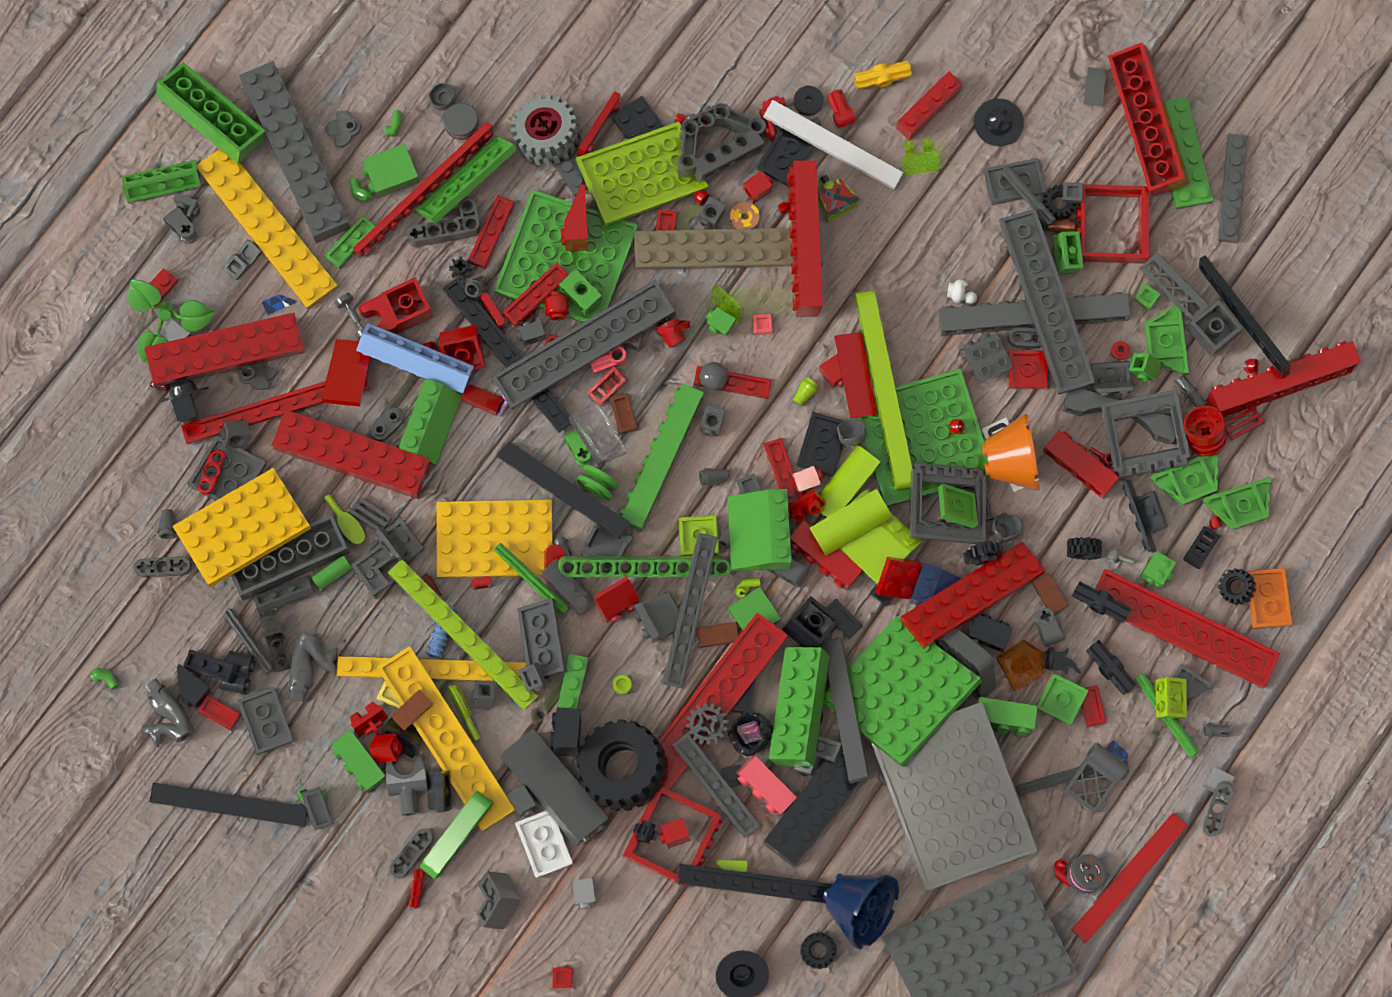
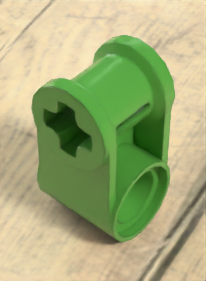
[564,428,592,467]

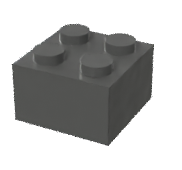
[1187,300,1243,357]

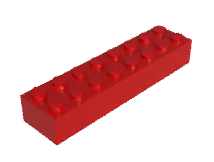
[1108,42,1190,196]
[787,161,823,317]
[144,312,304,388]
[1205,341,1361,418]
[272,409,431,499]

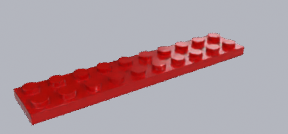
[1095,569,1281,689]
[658,613,788,790]

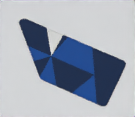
[262,295,296,315]
[1106,741,1129,770]

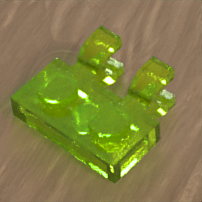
[901,138,941,176]

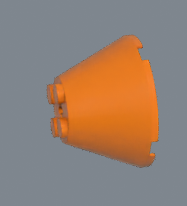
[981,414,1040,491]

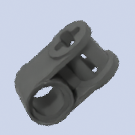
[163,207,197,244]
[1035,608,1064,647]

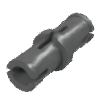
[1175,374,1208,408]

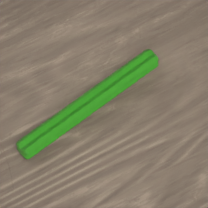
[494,543,569,615]
[1135,673,1199,757]

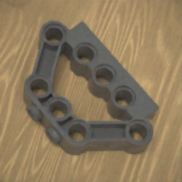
[676,103,766,183]

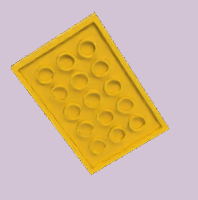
[173,468,311,588]
[437,500,553,579]

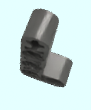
[407,197,480,247]

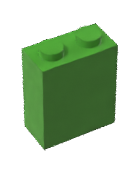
[361,144,419,198]

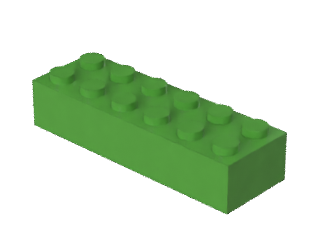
[156,62,266,164]
[769,647,830,767]

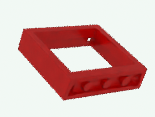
[1076,184,1149,264]
[623,787,723,888]

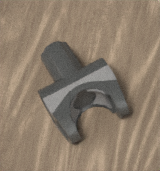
[386,755,428,816]

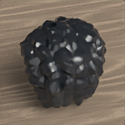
[728,711,773,757]

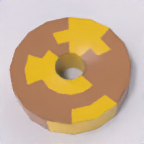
[730,202,760,229]

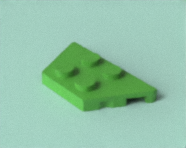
[1144,305,1189,375]
[1150,453,1219,506]
[1202,477,1271,530]

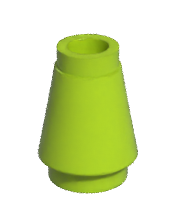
[793,377,819,406]

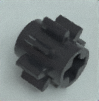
[449,256,473,281]
[633,820,659,844]

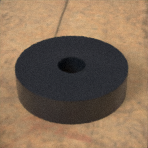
[794,85,824,116]

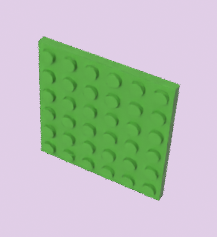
[494,189,638,323]
[857,369,991,507]
[823,616,982,767]

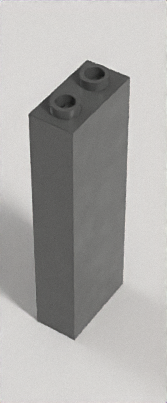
[501,729,608,847]

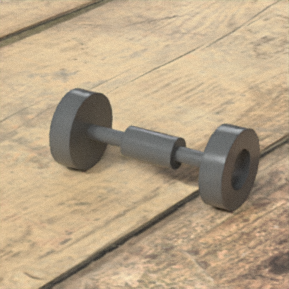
[335,293,366,341]

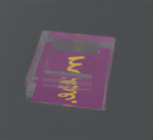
[737,721,761,744]

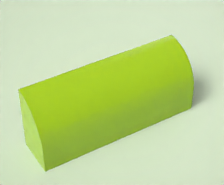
[818,445,881,518]
[810,489,893,556]

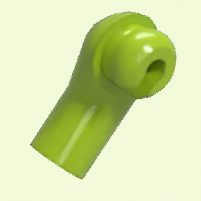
[735,577,761,598]

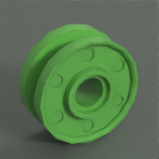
[576,465,619,501]

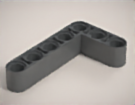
[934,628,996,699]

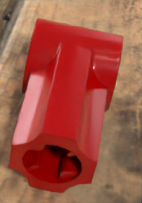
[827,90,856,129]

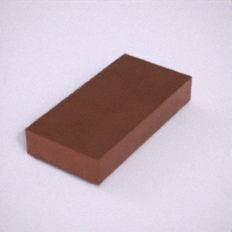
[610,393,638,435]
[1032,573,1069,614]
[697,622,738,648]
[391,689,433,731]

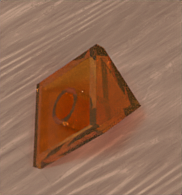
[996,640,1044,691]

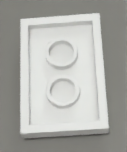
[515,811,573,879]

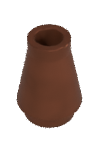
[1048,218,1076,234]

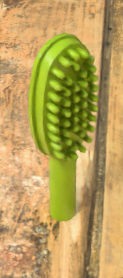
[324,494,365,545]
[448,685,481,741]

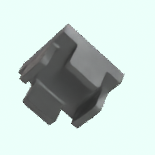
[581,524,633,569]

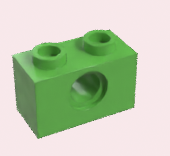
[1053,232,1084,274]
[559,269,602,316]

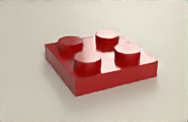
[1008,350,1047,389]
[875,557,923,600]

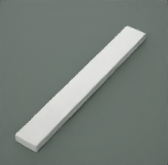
[763,100,903,190]

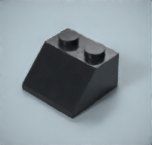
[782,596,840,647]

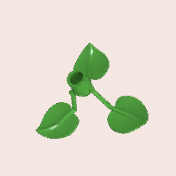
[128,279,214,363]

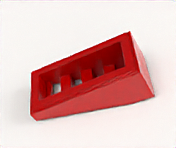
[587,366,629,406]

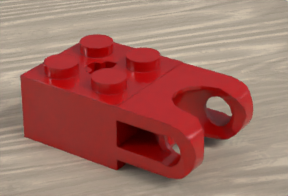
[359,277,434,334]

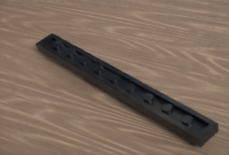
[443,277,574,434]

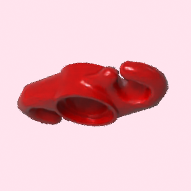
[197,449,226,495]

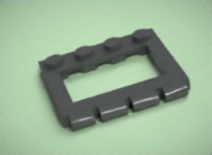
[1100,389,1190,479]
[910,463,986,544]

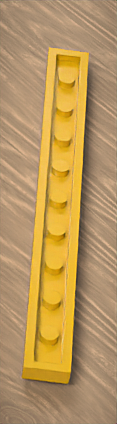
[337,656,526,682]

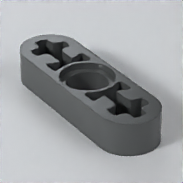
[134,556,191,578]
[1203,781,1234,836]
[390,829,433,879]

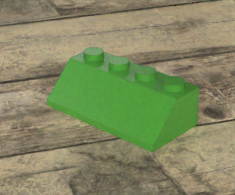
[399,378,462,466]

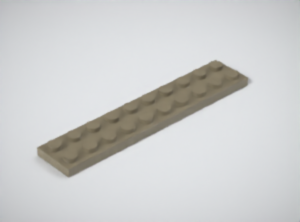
[634,228,823,269]

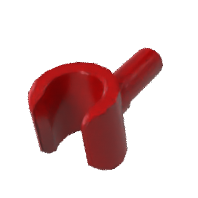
[1089,447,1112,466]
[1209,516,1222,530]

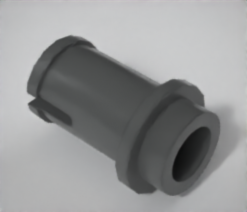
[554,537,573,556]
[1204,722,1230,738]

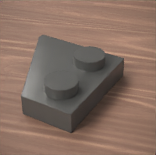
[1172,664,1213,700]

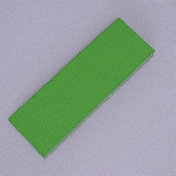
[325,216,375,269]

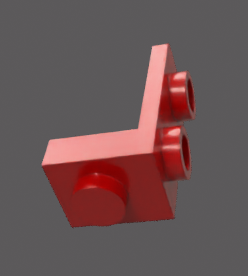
[759,96,786,142]

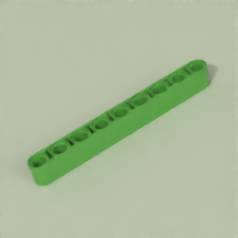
[558,556,731,577]

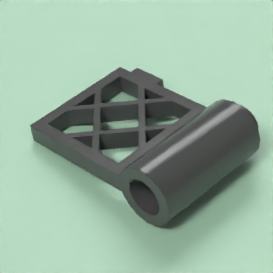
[1063,742,1129,813]

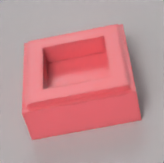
[752,314,773,335]

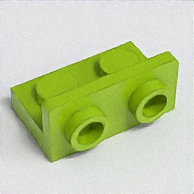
[1155,677,1187,719]

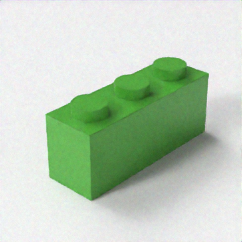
[557,654,589,709]
[332,730,386,793]

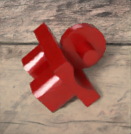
[788,490,826,523]
[350,702,388,737]

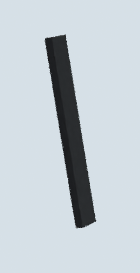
[1198,255,1291,378]
[498,442,631,539]
[149,783,308,827]
[677,864,832,904]

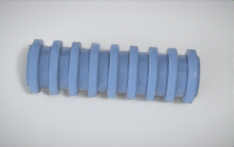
[425,605,458,659]

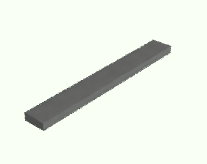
[662,533,718,688]
[822,637,870,783]

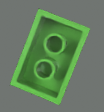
[975,697,1038,737]

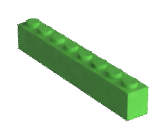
[619,384,704,532]

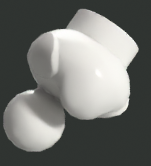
[947,279,977,304]

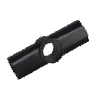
[1072,581,1131,624]
[1086,640,1137,696]

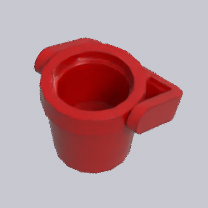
[656,318,690,348]

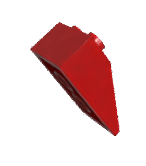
[560,185,588,252]

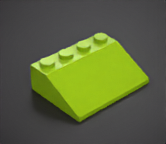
[840,489,922,584]

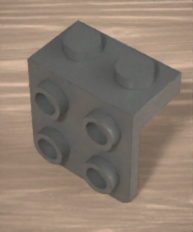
[959,332,1012,383]
[1091,361,1135,395]
[376,518,425,563]
[633,593,679,643]

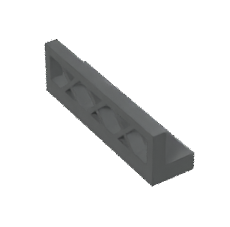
[1140,252,1209,321]

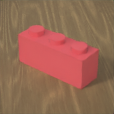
[736,756,797,815]

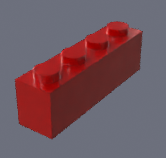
[896,71,963,141]
[1042,430,1119,499]
[790,521,863,590]

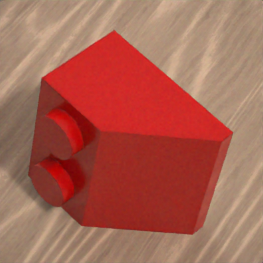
[439,324,486,371]
[594,576,639,623]

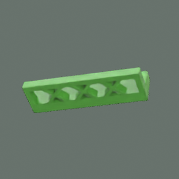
[122,160,201,203]

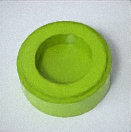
[613,675,632,695]

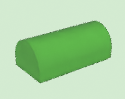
[312,556,352,591]

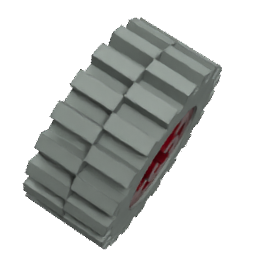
[511,94,581,166]

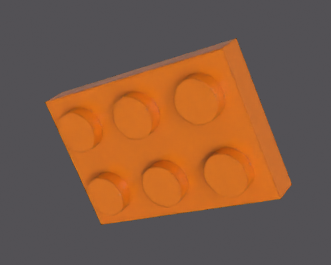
[1246,568,1292,629]

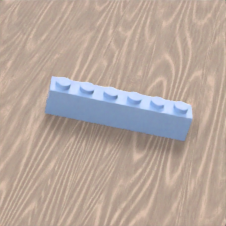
[356,323,474,394]

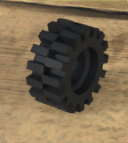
[1042,184,1077,220]
[1067,537,1102,560]
[1218,568,1256,605]
[800,932,837,969]

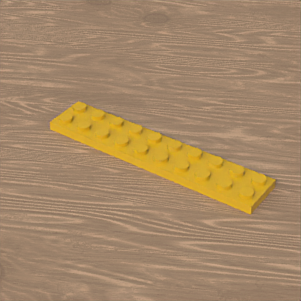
[196,149,338,309]
[377,646,515,832]

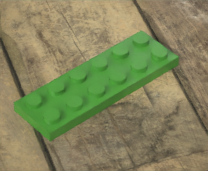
[1165,97,1213,210]
[415,136,517,224]

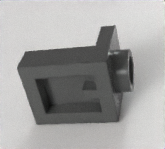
[173,192,200,222]
[518,662,551,692]

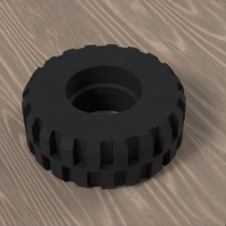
[576,719,667,811]

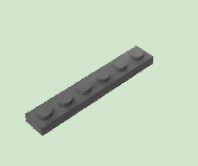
[1218,134,1247,243]
[672,733,760,838]

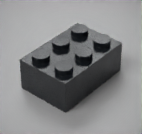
[550,707,582,757]

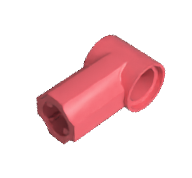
[590,346,627,374]

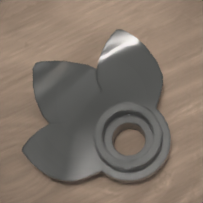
[325,111,361,147]
[238,362,277,390]

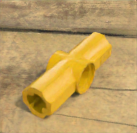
[854,61,912,90]

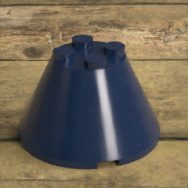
[823,873,899,950]

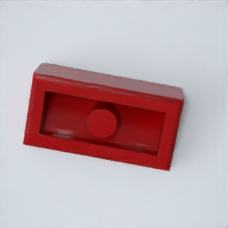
[461,384,504,416]

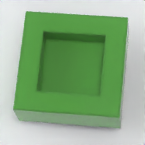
[1134,283,1161,310]

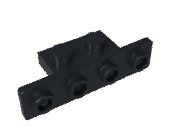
[1122,479,1168,553]

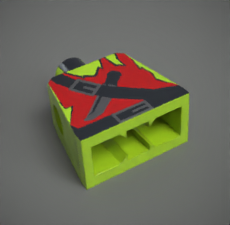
[818,174,860,223]

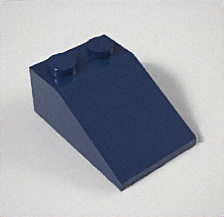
[910,563,962,606]

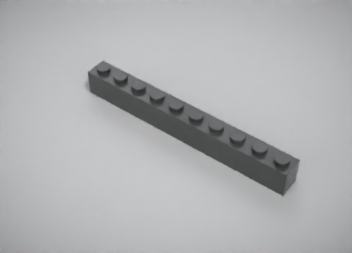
[938,292,1130,336]

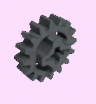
[686,703,728,746]

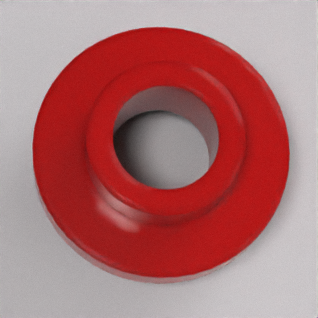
[1111,341,1130,360]

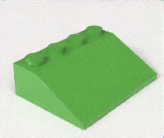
[727,489,791,571]

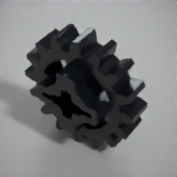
[962,541,1005,566]

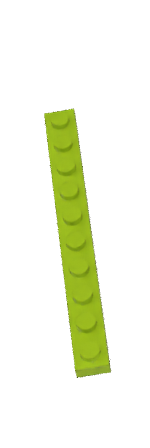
[388,560,538,711]

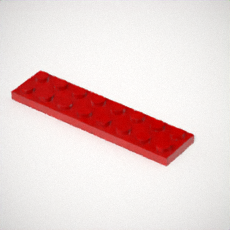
[900,542,1046,649]

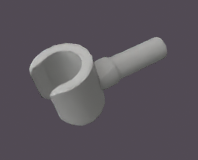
[1106,550,1134,564]

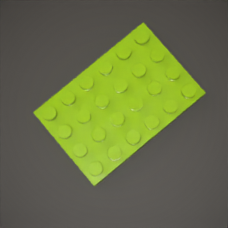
[576,122,709,226]

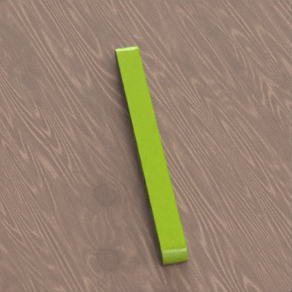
[855,290,913,491]

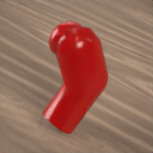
[1054,858,1071,888]

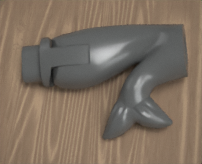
[288,633,338,702]
[141,678,195,748]

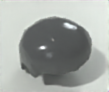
[428,83,457,111]
[699,362,729,391]
[837,419,867,446]
[991,512,1023,542]

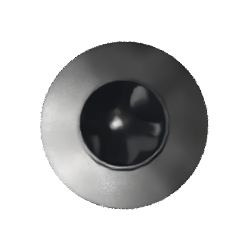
[974,98,1024,147]
[159,379,210,402]
[716,950,769,997]

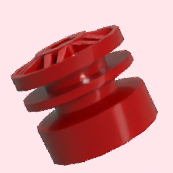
[1184,406,1227,457]

